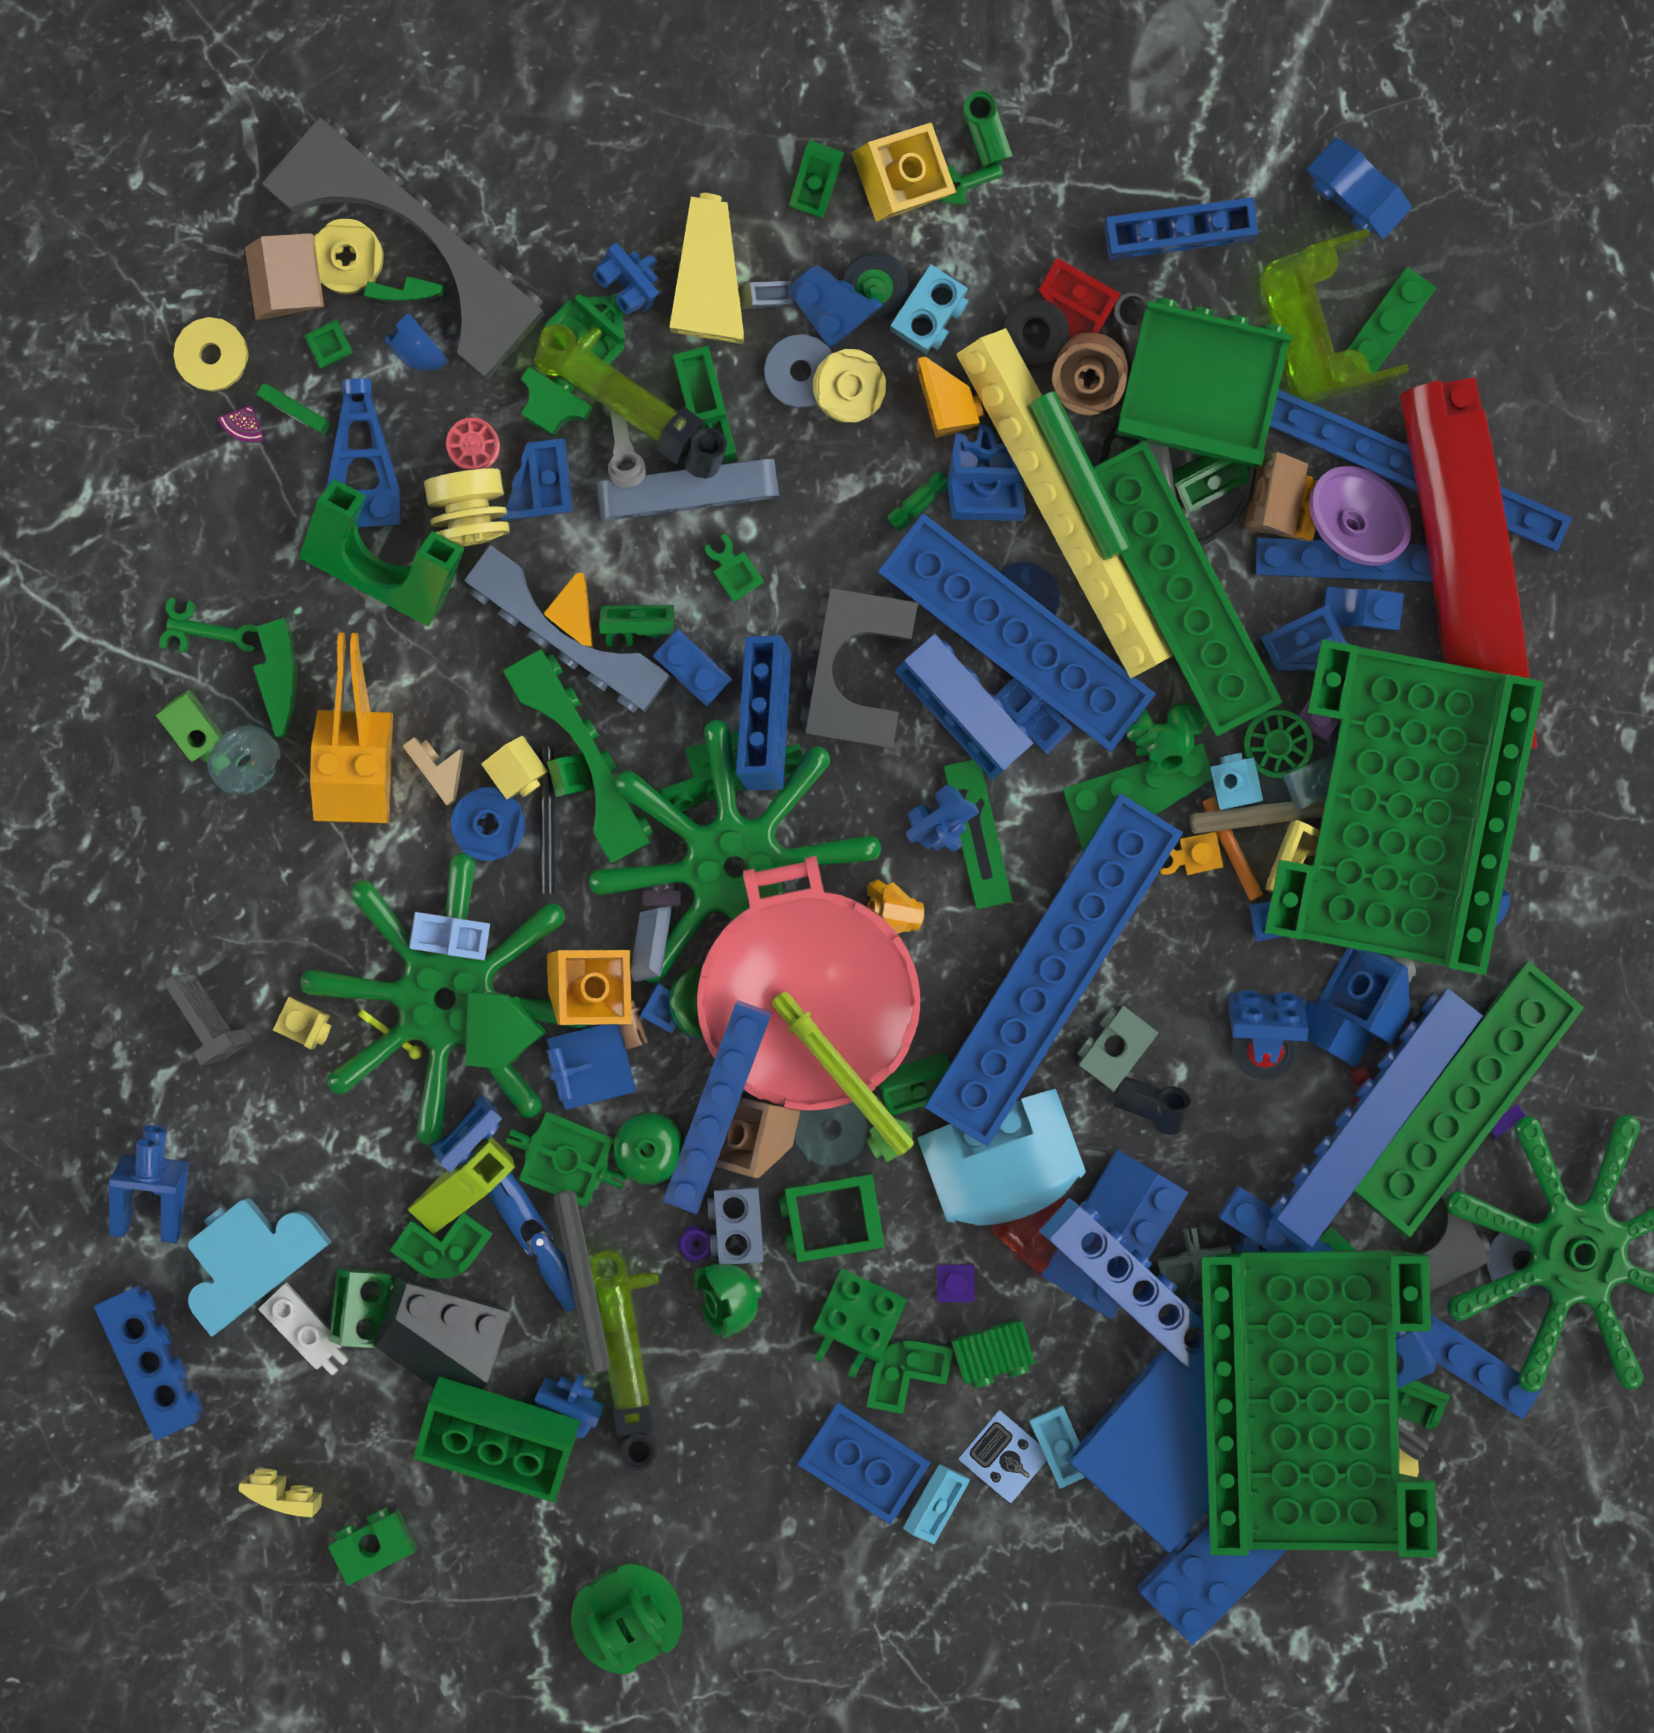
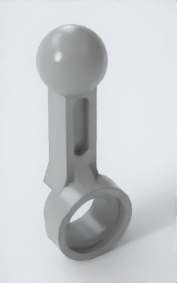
[602,397,646,488]

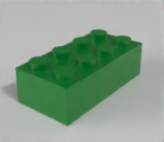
[413,1376,580,1503]

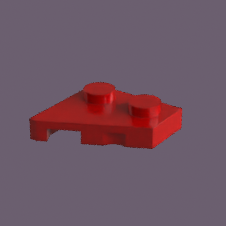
[1039,257,1121,338]

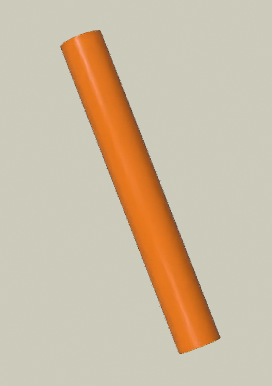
[1202,796,1263,901]

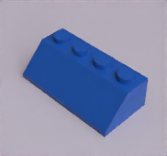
[1041,1149,1188,1319]

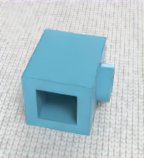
[1210,753,1263,810]

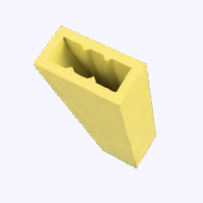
[669,193,744,344]

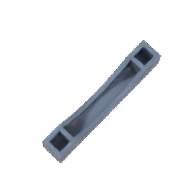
[464,545,671,713]

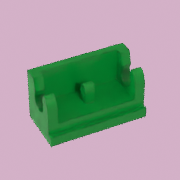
[1398,1380,1451,1430]

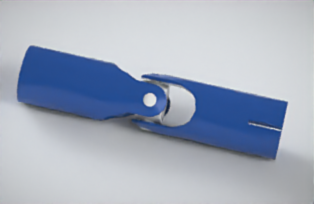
[487,1172,576,1313]

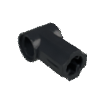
[1114,1077,1191,1135]

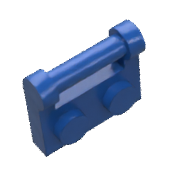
[431,1094,502,1172]

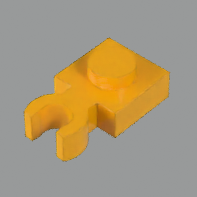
[1159,832,1223,875]

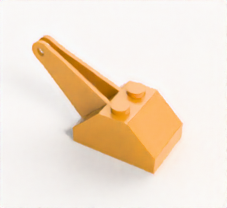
[310,632,393,824]

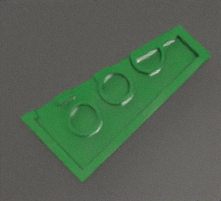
[1062,743,1213,851]

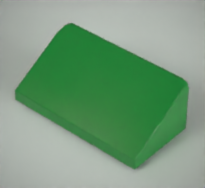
[1172,456,1249,513]
[879,1053,950,1116]

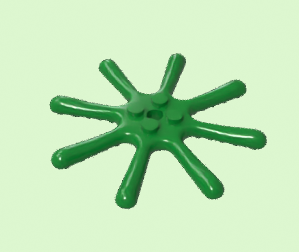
[588,720,881,984]
[300,853,588,1145]
[1446,1114,1654,1393]

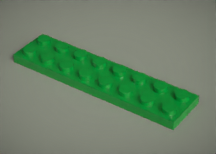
[1094,440,1283,737]
[1352,961,1584,1238]

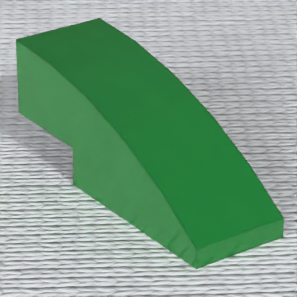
[673,346,738,465]
[253,618,297,738]

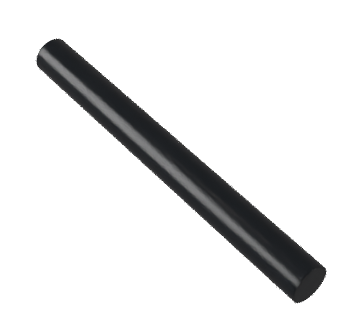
[539,747,555,894]

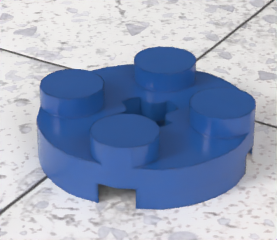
[451,787,526,861]

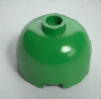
[612,1112,685,1185]
[694,1264,762,1339]

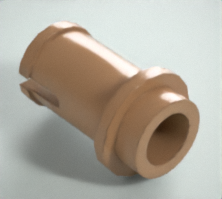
[619,1000,648,1049]

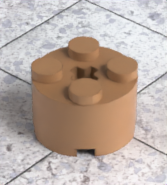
[1052,333,1128,415]

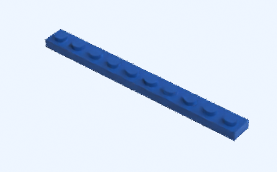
[1269,389,1572,552]
[1218,1186,1543,1419]

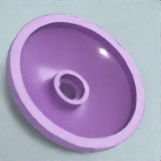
[1309,466,1411,566]

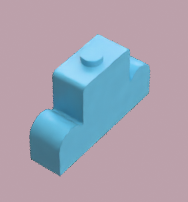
[188,1198,332,1337]

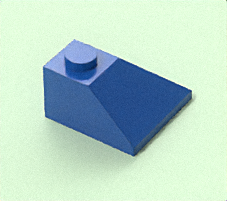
[1317,947,1410,1044]

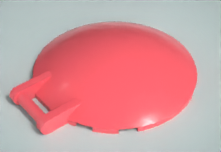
[697,856,920,1110]

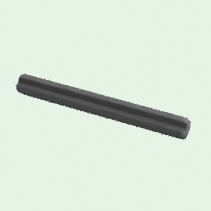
[554,1190,611,1373]

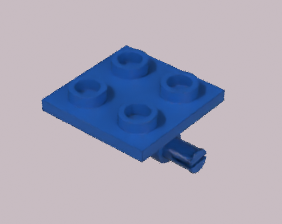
[546,1025,637,1110]

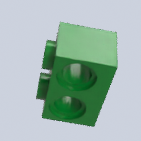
[329,1267,394,1348]

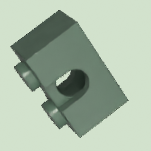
[1076,1005,1159,1091]

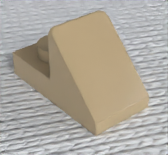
[403,737,463,806]

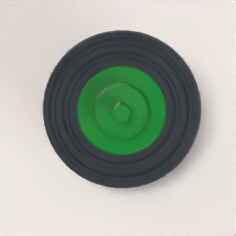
[843,251,909,318]

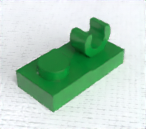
[599,605,675,647]

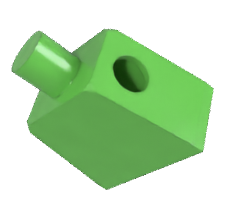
[156,688,230,774]

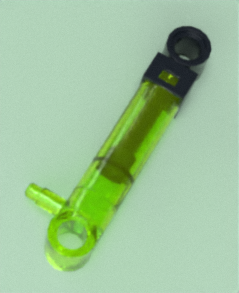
[535,324,727,479]
[590,1248,659,1471]

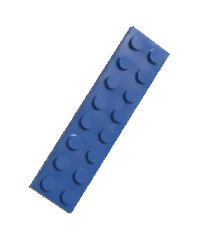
[878,513,1156,752]

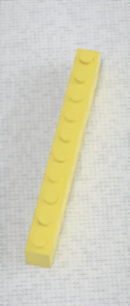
[956,328,1174,679]

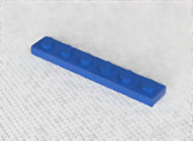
[1255,538,1432,583]
[663,999,772,1214]

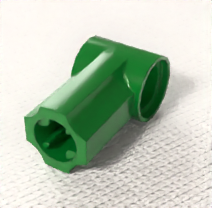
[962,90,1013,168]

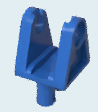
[109,1125,189,1244]

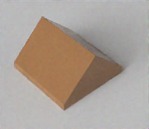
[245,234,324,320]
[1242,452,1308,536]

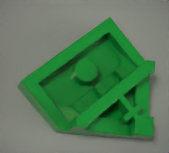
[544,294,625,378]
[465,990,546,1069]

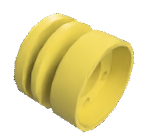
[424,468,510,547]

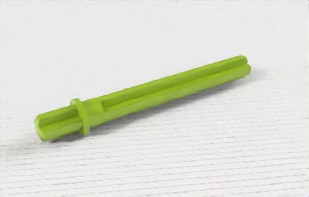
[771,992,914,1155]

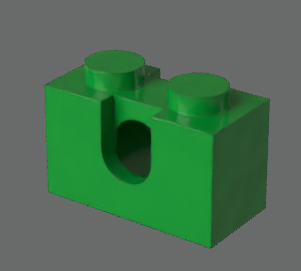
[328,1507,417,1586]

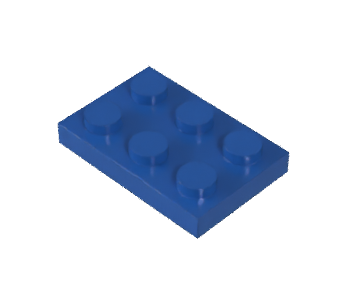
[798,1401,931,1525]

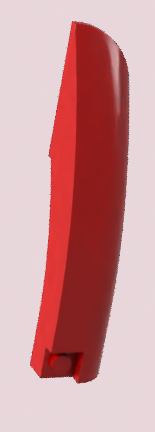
[1399,377,1538,749]

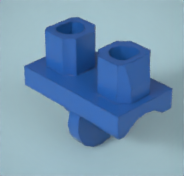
[593,242,659,315]
[905,785,979,851]
[534,1372,606,1438]

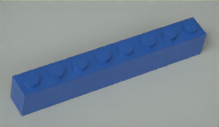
[1268,988,1483,1251]

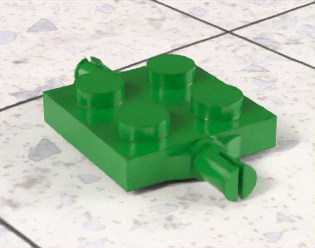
[506,1111,627,1208]

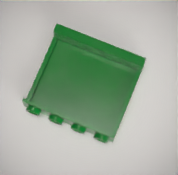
[1115,297,1293,469]

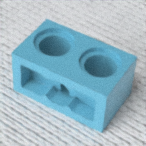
[890,264,969,355]

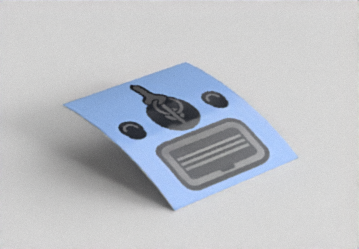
[959,1410,1047,1503]

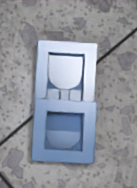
[409,912,490,960]

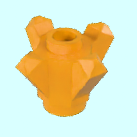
[867,879,924,934]

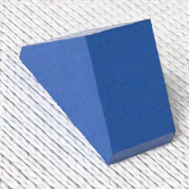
[1305,1000,1373,1068]

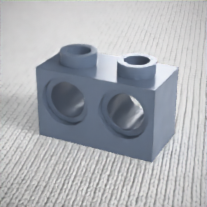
[707,1186,764,1264]

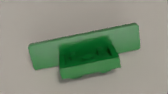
[660,731,803,811]

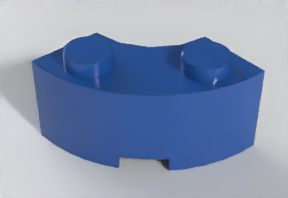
[1307,137,1412,239]

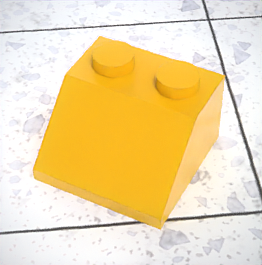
[851,123,956,222]

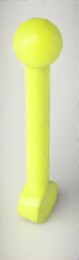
[357,1008,423,1060]

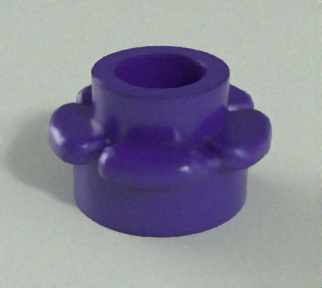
[678,1226,712,1262]

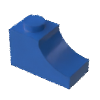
[1323,586,1404,633]

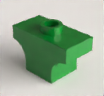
[521,367,593,437]

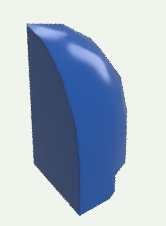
[384,313,450,371]

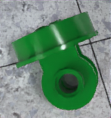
[571,1563,683,1674]

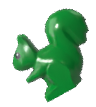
[1127,703,1207,776]

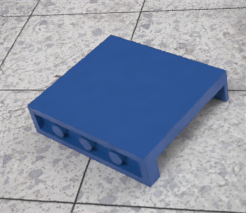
[1065,1350,1209,1553]

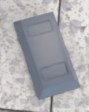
[630,906,671,982]

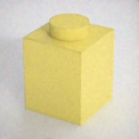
[481,736,548,800]

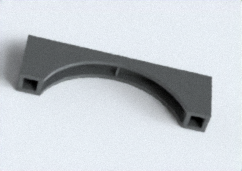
[262,117,545,381]

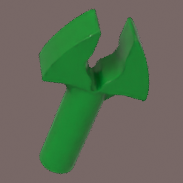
[939,163,1003,206]

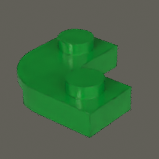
[390,1212,493,1279]
[867,1340,953,1414]

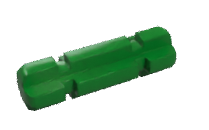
[888,471,948,531]

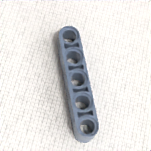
[596,459,779,521]

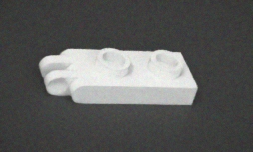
[258,1282,349,1375]

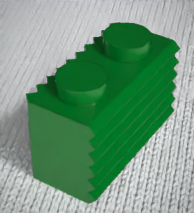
[951,1318,1035,1388]

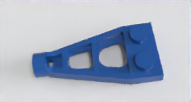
[326,378,402,528]

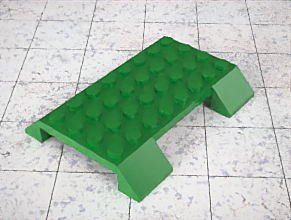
[1264,639,1544,975]
[1202,1250,1437,1557]

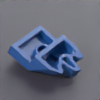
[948,423,1026,521]

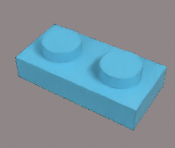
[1029,1405,1085,1488]
[903,1464,970,1544]

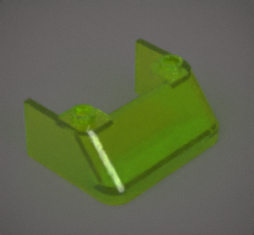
[1259,229,1409,404]

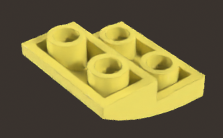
[239,1468,322,1518]

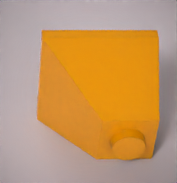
[916,357,984,439]
[547,950,632,1025]

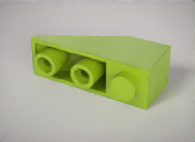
[407,1137,515,1235]

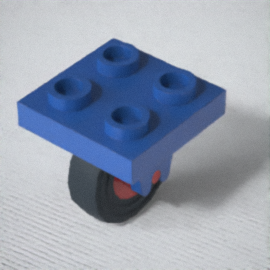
[1228,990,1309,1080]

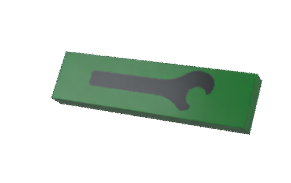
[944,760,1012,910]

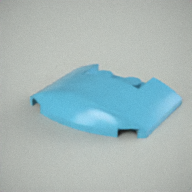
[917,1089,1086,1226]

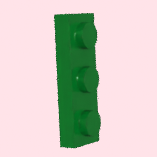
[1341,266,1437,379]

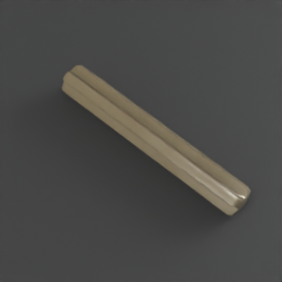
[1190,797,1326,834]

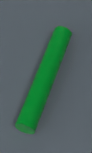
[1029,391,1132,560]

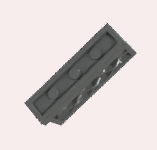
[163,974,253,1066]

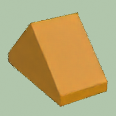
[544,573,593,648]

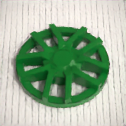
[1244,709,1314,778]

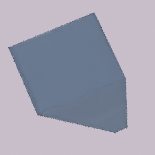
[738,281,794,310]

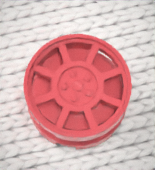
[446,418,500,471]

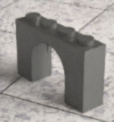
[799,588,918,750]
[1355,1177,1491,1292]

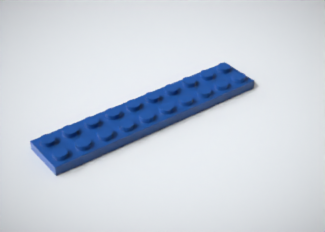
[924,793,1183,1147]

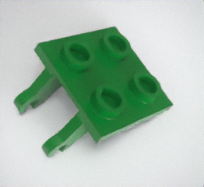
[813,1268,908,1378]

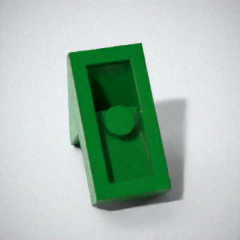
[789,140,844,218]

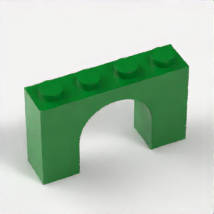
[299,478,465,627]

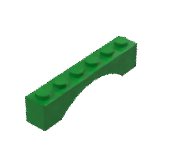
[503,649,653,864]

